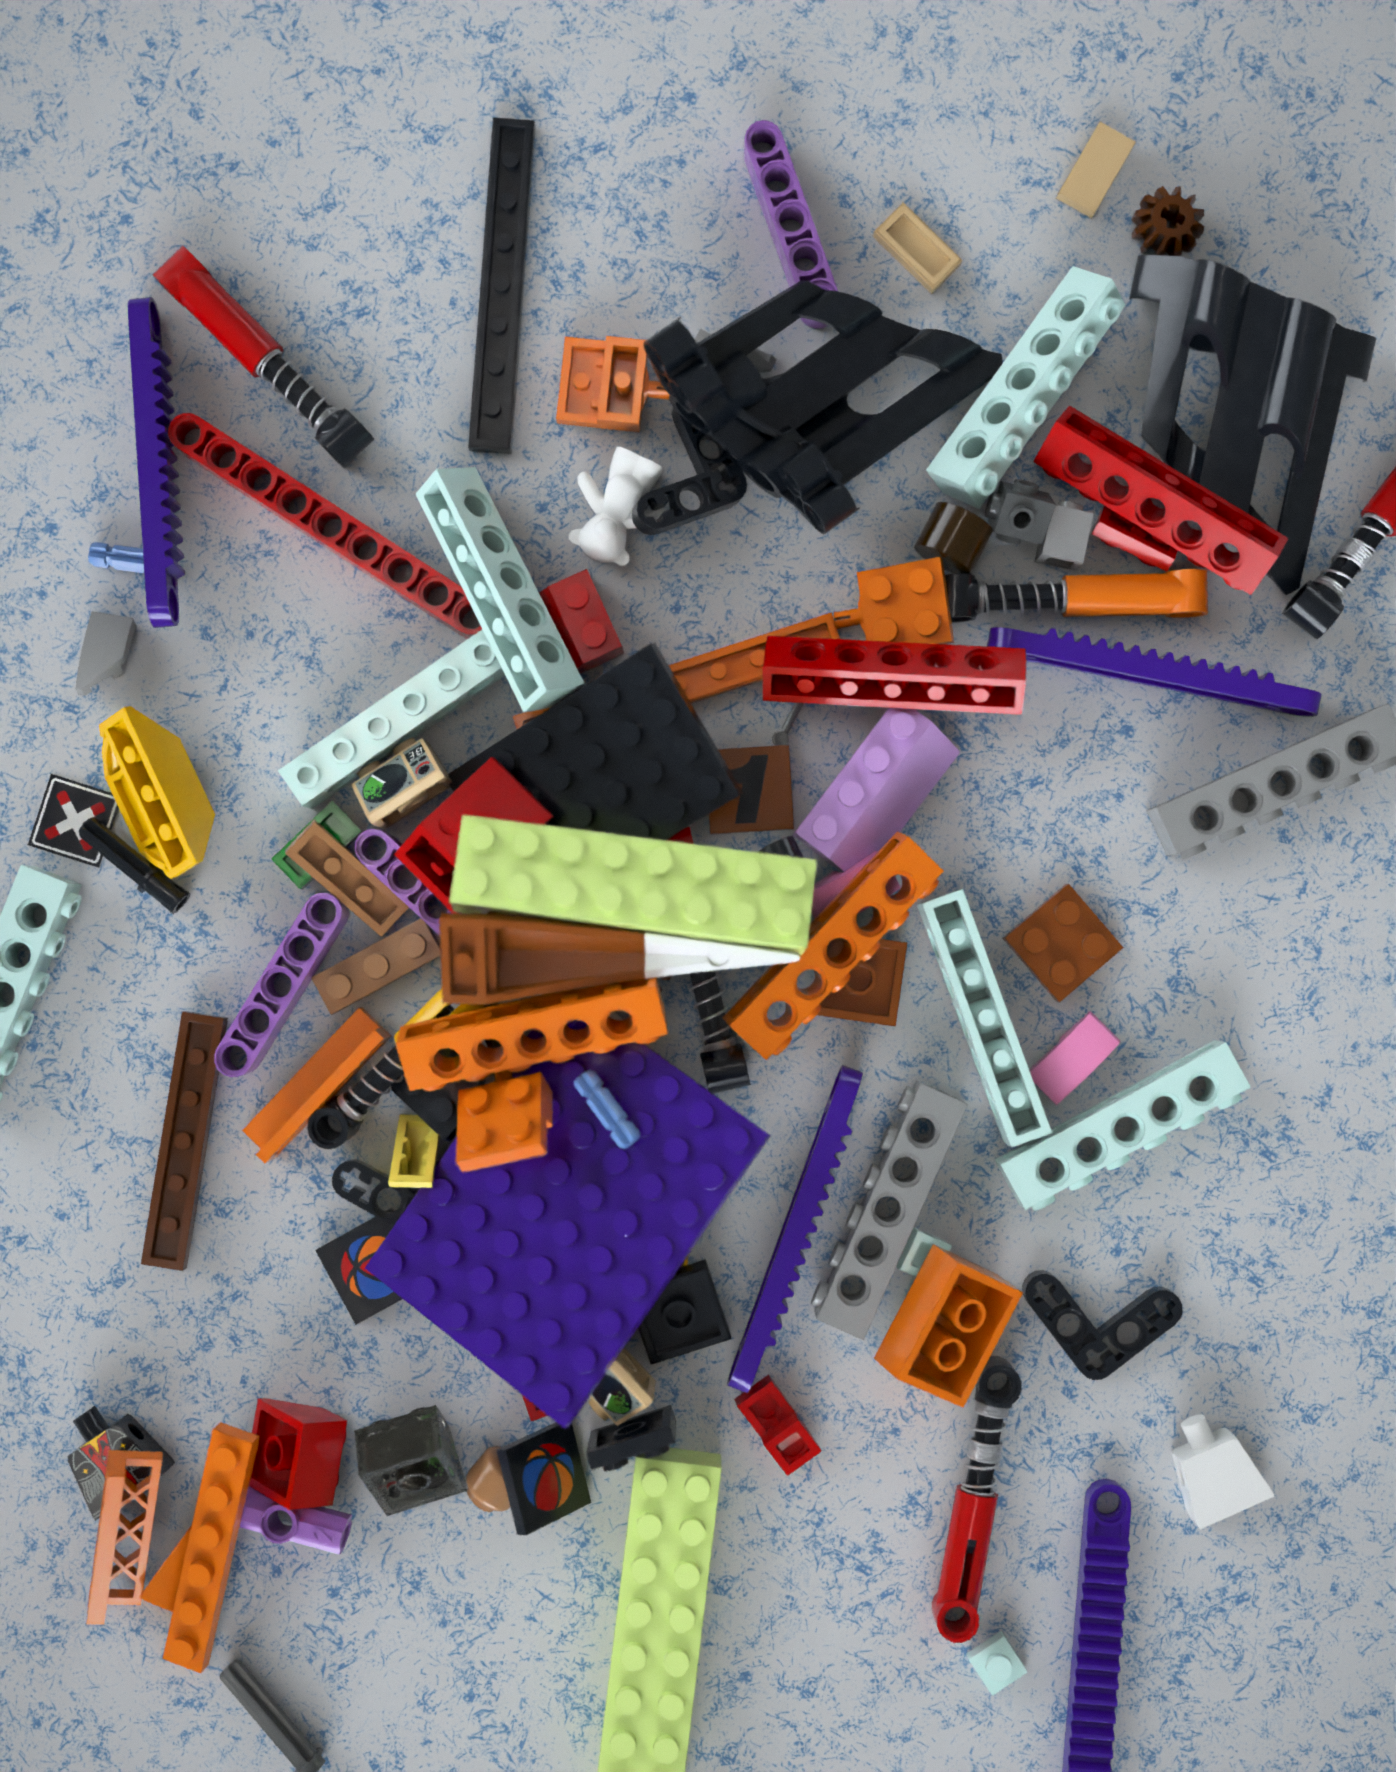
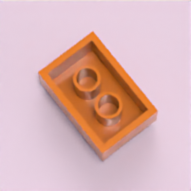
[874,1244,1023,1408]

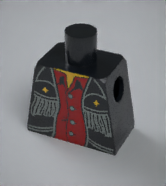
[67,1406,175,1521]

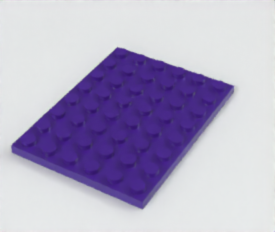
[365,1020,771,1428]

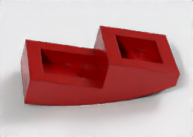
[734,1374,822,1476]

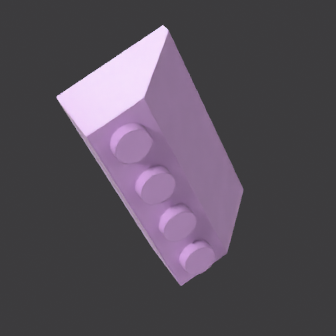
[793,708,960,872]

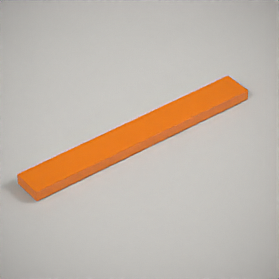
[512,612,840,729]

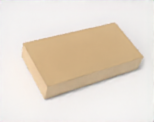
[1056,122,1136,219]
[873,202,963,294]

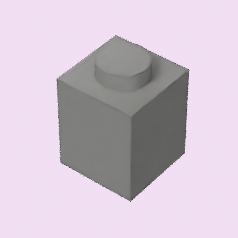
[1035,501,1094,571]

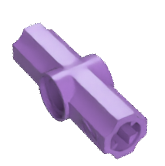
[240,1487,352,1555]

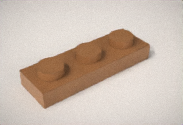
[285,819,409,937]
[311,918,441,1015]

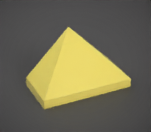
[388,1114,440,1188]

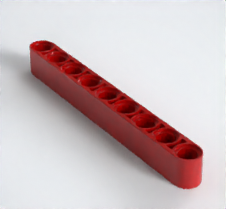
[168,413,482,639]

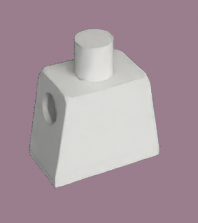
[1172,1414,1274,1530]

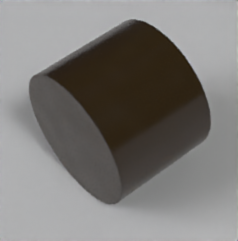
[914,502,993,574]

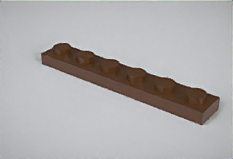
[141,1011,228,1271]

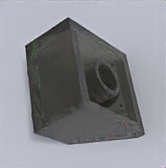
[354,1405,467,1516]

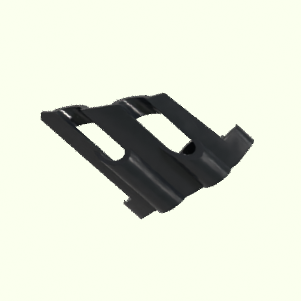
[1129,255,1376,595]
[643,280,1003,534]

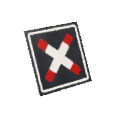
[28,774,119,868]

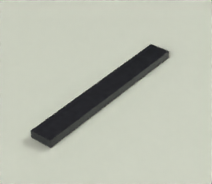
[468,118,536,454]

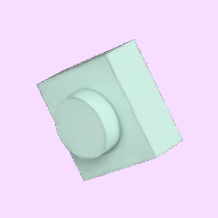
[896,1228,952,1276]
[966,1630,1027,1696]

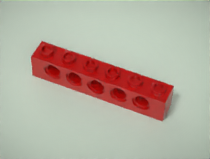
[1033,405,1289,595]
[763,635,1026,715]

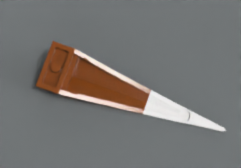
[439,911,801,1004]

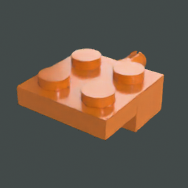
[556,336,670,433]
[834,557,954,644]
[456,1070,553,1172]

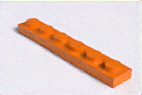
[163,1422,260,1673]

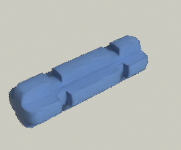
[88,542,144,573]
[574,1070,640,1149]

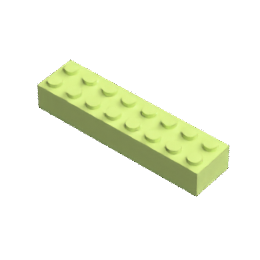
[450,815,817,956]
[598,1448,722,1772]

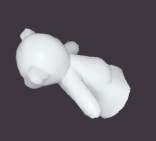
[569,446,666,567]

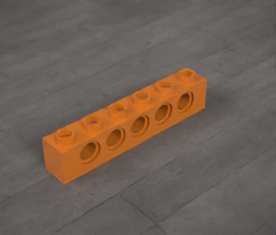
[722,831,944,1060]
[396,977,668,1091]

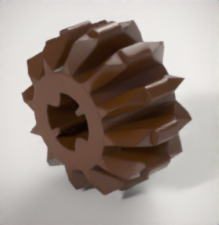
[1132,185,1205,256]

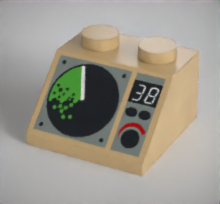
[351,737,452,829]
[589,1347,656,1426]

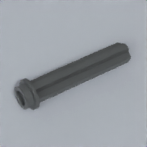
[220,1659,325,1772]

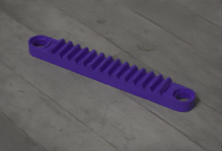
[128,297,185,628]
[987,627,1322,717]
[727,1065,863,1393]
[1062,1478,1131,1772]

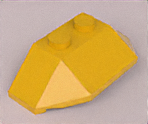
[99,706,215,879]

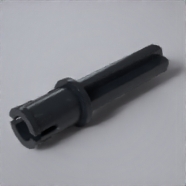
[79,817,191,914]

